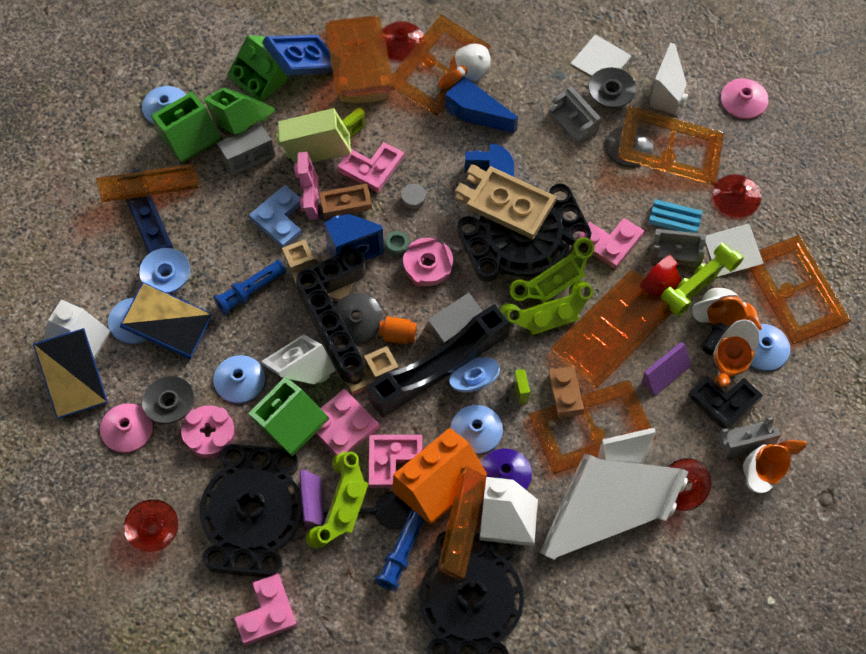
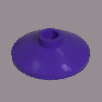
[481,448,532,490]

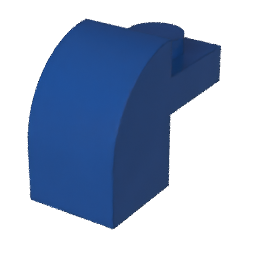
[465,144,514,177]

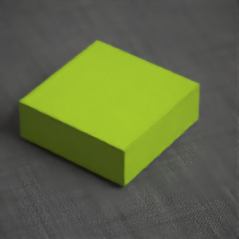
[342,107,365,138]
[514,369,530,404]

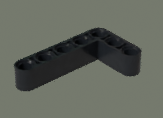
[296,249,366,384]

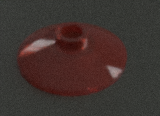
[378,21,425,61]
[712,174,762,217]
[668,458,711,511]
[124,499,179,552]

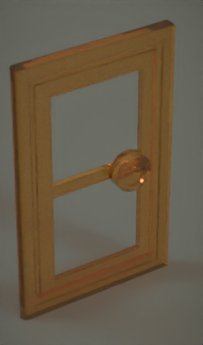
[388,14,491,116]
[618,105,724,185]
[749,235,852,345]
[528,380,656,474]

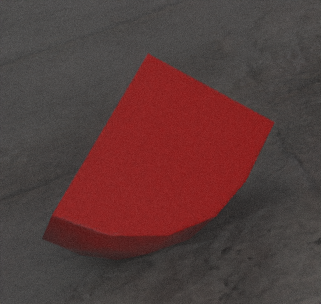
[639,255,681,295]

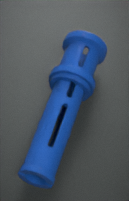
[213,259,286,315]
[375,510,425,591]

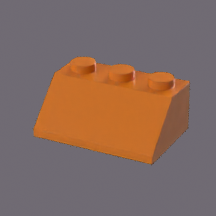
[393,428,487,525]

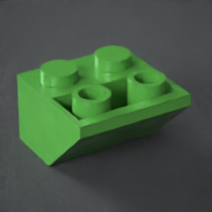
[227,36,289,102]
[204,87,275,135]
[151,91,222,164]
[248,376,330,456]

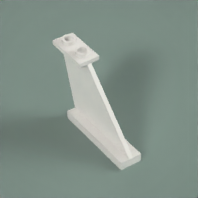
[539,454,688,560]

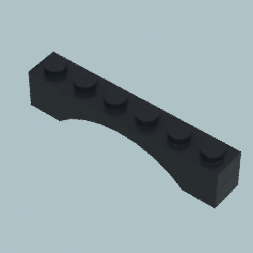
[367,304,510,418]

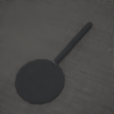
[323,491,413,530]

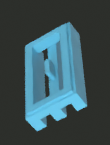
[648,199,703,233]

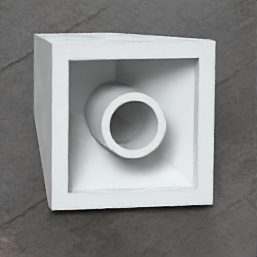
[649,43,688,116]
[43,300,111,359]
[261,334,336,384]
[597,428,656,464]
[480,477,538,546]

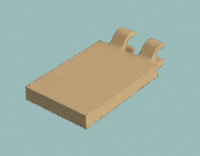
[455,164,556,239]

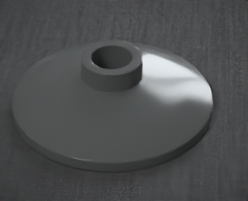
[589,67,636,108]
[606,125,654,167]
[333,293,383,343]
[142,376,194,424]

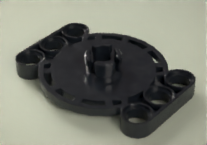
[457,183,592,282]
[200,444,302,578]
[419,531,524,654]

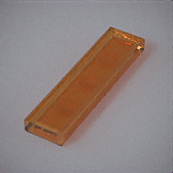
[96,164,199,203]
[438,467,487,579]

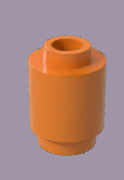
[379,316,417,345]

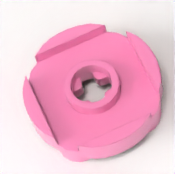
[403,238,453,287]
[181,406,235,458]

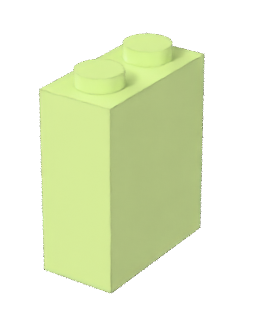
[276,108,351,163]

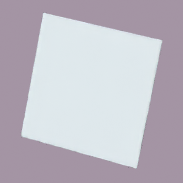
[571,34,632,76]
[705,223,764,277]

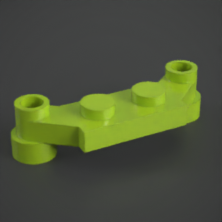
[509,237,595,303]
[660,242,744,317]
[499,280,593,335]
[306,452,369,549]

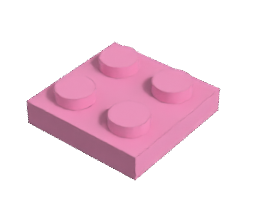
[315,389,379,456]

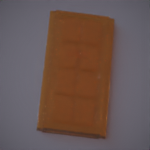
[325,15,395,98]
[551,269,672,388]

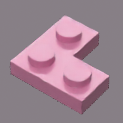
[337,142,404,193]
[294,152,319,220]
[576,218,644,270]
[369,435,422,488]
[235,573,297,646]

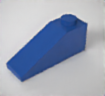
[445,77,518,133]

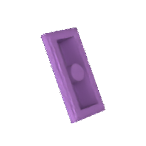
[642,342,691,395]
[299,470,325,530]

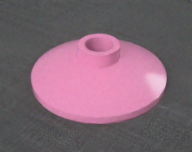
[721,79,768,119]
[100,404,153,453]

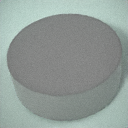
[401,184,426,209]

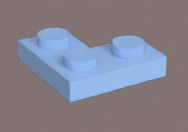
[249,185,302,248]

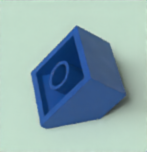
[324,214,384,266]

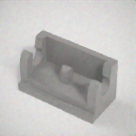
[549,86,601,144]
[217,124,275,176]
[651,229,706,269]
[425,293,482,345]
[717,417,781,459]

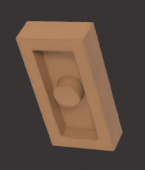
[319,183,372,218]
[549,366,584,418]

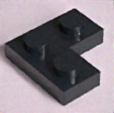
[688,376,763,429]

